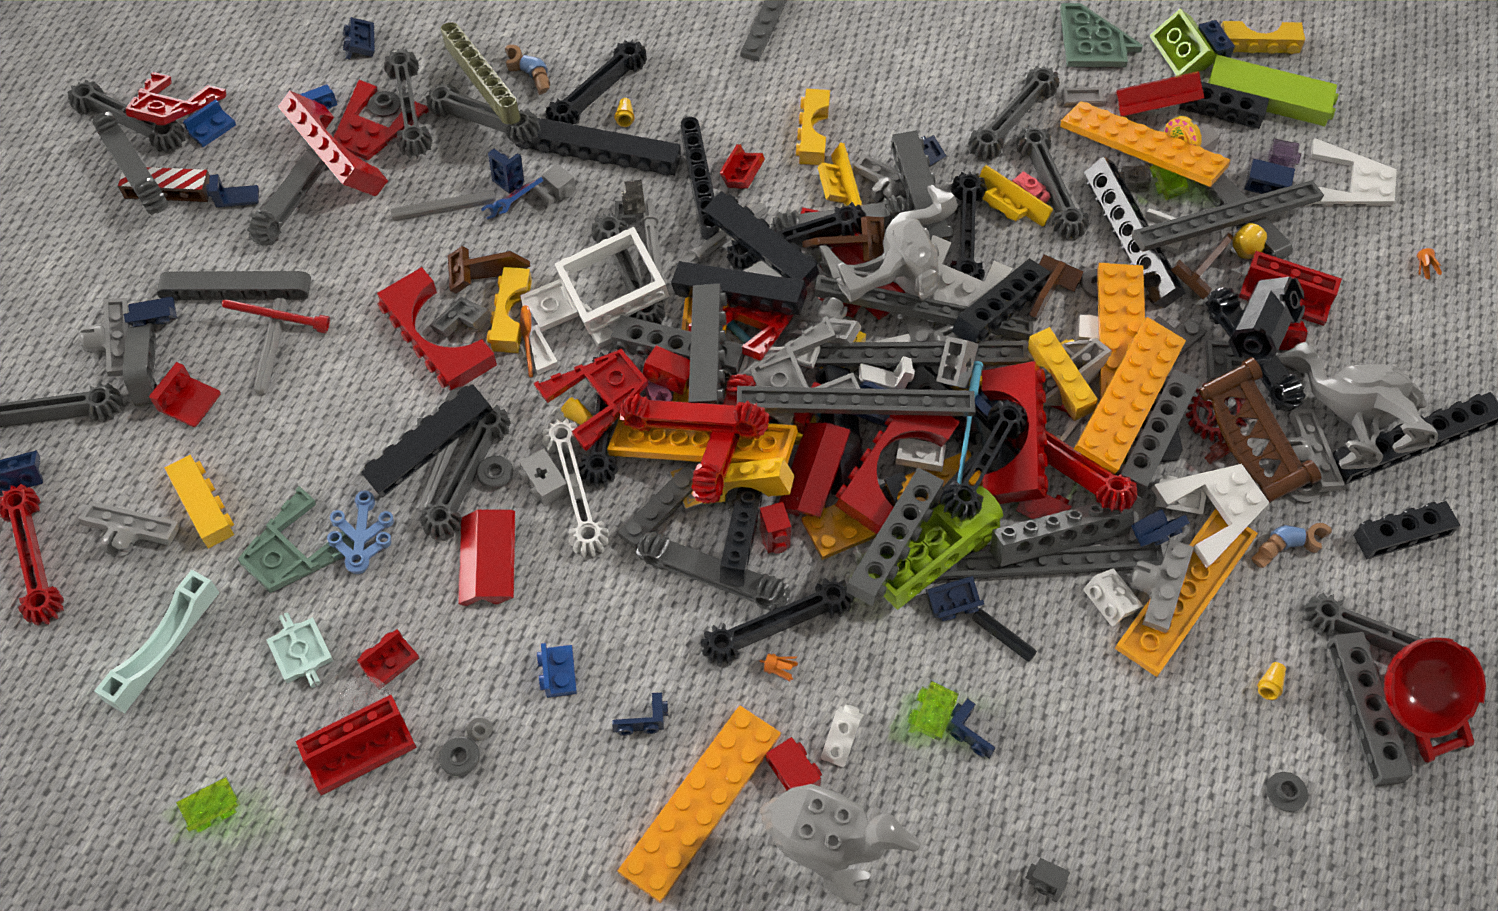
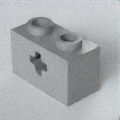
[936,336,978,389]
[519,449,569,507]

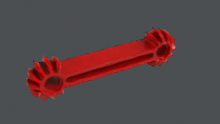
[691,374,756,504]
[619,393,769,440]
[1007,418,1138,513]
[0,484,65,626]

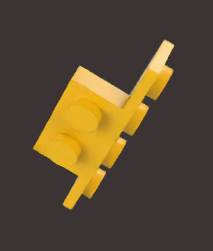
[817,142,862,206]
[979,165,1053,227]

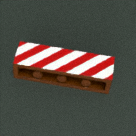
[118,167,210,202]

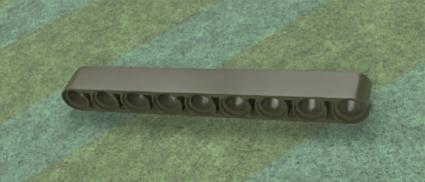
[440,22,520,125]

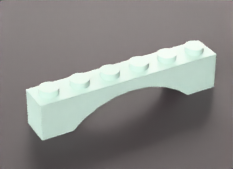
[94,570,220,714]

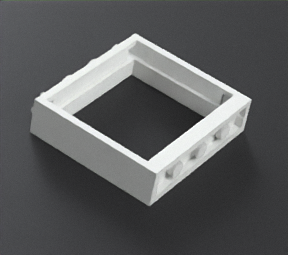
[555,227,669,334]

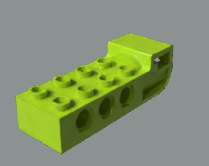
[869,486,1004,610]

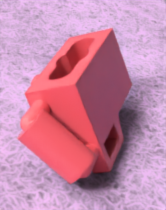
[1012,171,1051,204]

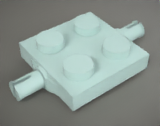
[266,613,334,687]

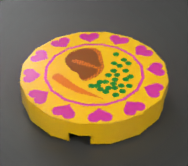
[1164,116,1202,146]

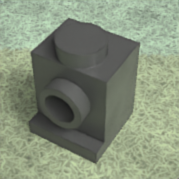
[1025,858,1070,902]

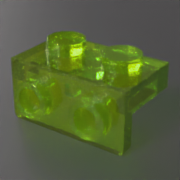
[1149,164,1190,200]
[907,681,959,741]
[176,776,240,833]

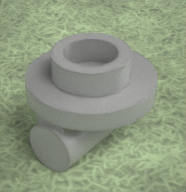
[465,716,492,741]

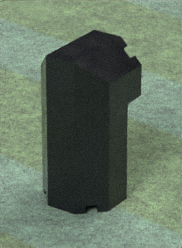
[1228,277,1305,364]

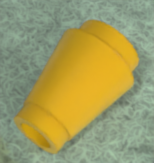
[614,98,635,127]
[561,397,593,425]
[1257,662,1286,700]

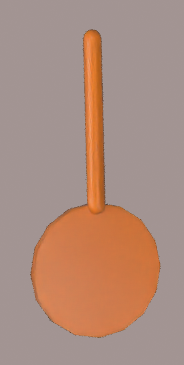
[520,305,533,378]

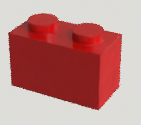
[642,345,690,395]
[759,502,792,554]
[766,737,822,791]

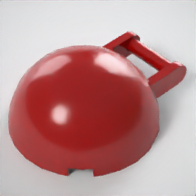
[1383,637,1486,763]

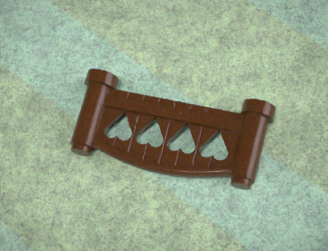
[1199,357,1322,503]

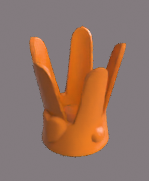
[1417,248,1442,279]
[760,653,798,682]

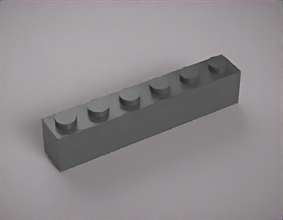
[890,130,953,242]
[689,284,727,405]

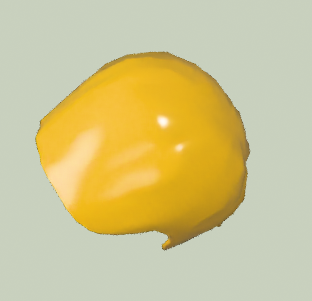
[1232,223,1267,259]

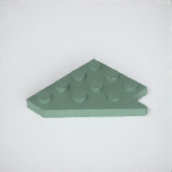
[1060,3,1143,67]

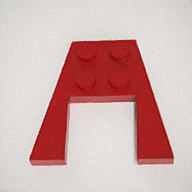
[126,72,227,125]
[333,79,429,161]
[688,305,794,361]
[533,349,648,451]

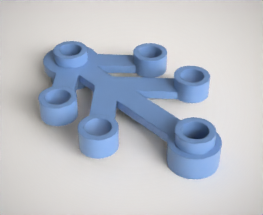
[327,490,394,574]

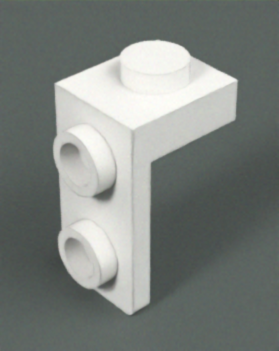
[859,356,915,389]
[821,705,864,767]

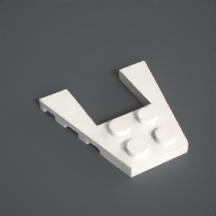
[1306,138,1397,206]
[520,279,613,375]
[1151,464,1269,568]

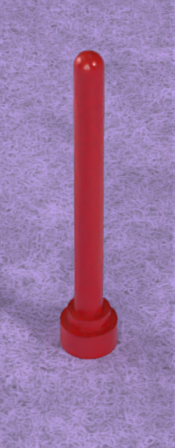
[221,300,330,334]

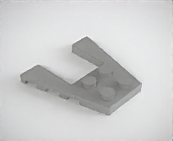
[750,316,860,389]

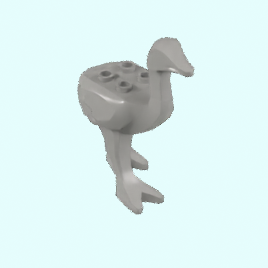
[820,185,957,302]
[1276,342,1438,469]
[760,784,920,906]

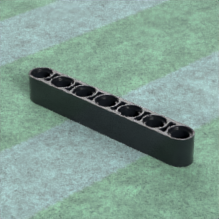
[681,116,720,240]

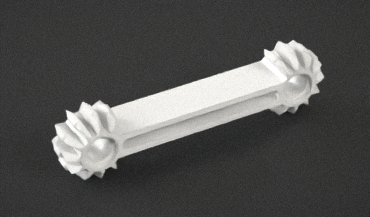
[542,418,609,558]

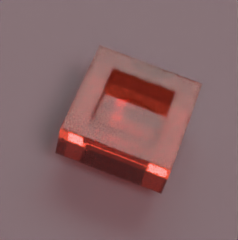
[1204,440,1231,464]

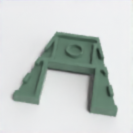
[238,486,354,593]

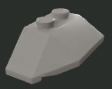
[1040,338,1112,406]

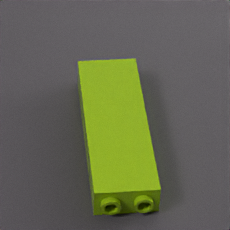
[1208,55,1339,127]

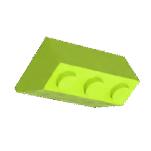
[1149,8,1218,76]

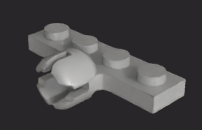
[853,154,906,203]
[782,297,862,345]
[80,298,129,377]
[902,315,960,390]
[1287,409,1345,492]
[79,501,181,558]
[1130,539,1194,633]

